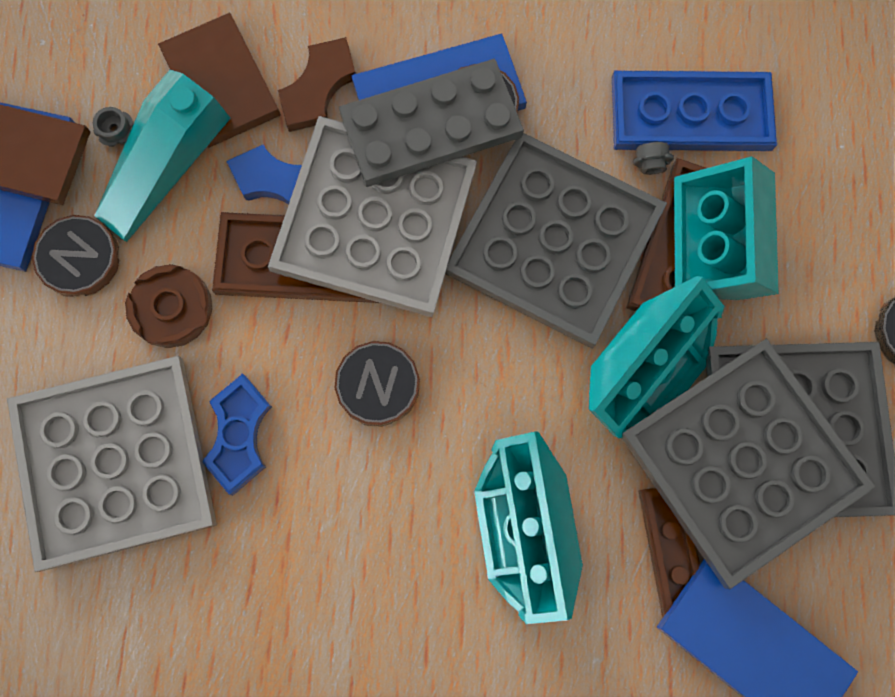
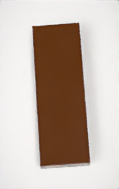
[638,488,700,618]

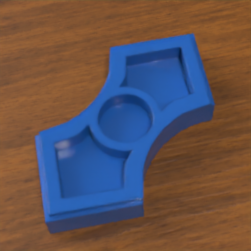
[226,145,302,205]
[202,373,272,496]

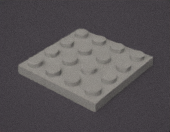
[268,116,477,318]
[7,356,217,572]

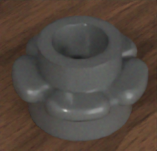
[93,107,133,147]
[633,142,674,175]

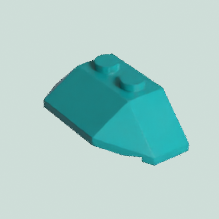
[589,276,725,438]
[474,431,583,624]

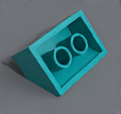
[674,156,779,300]

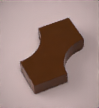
[278,37,356,132]

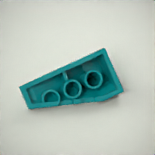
[94,70,231,242]

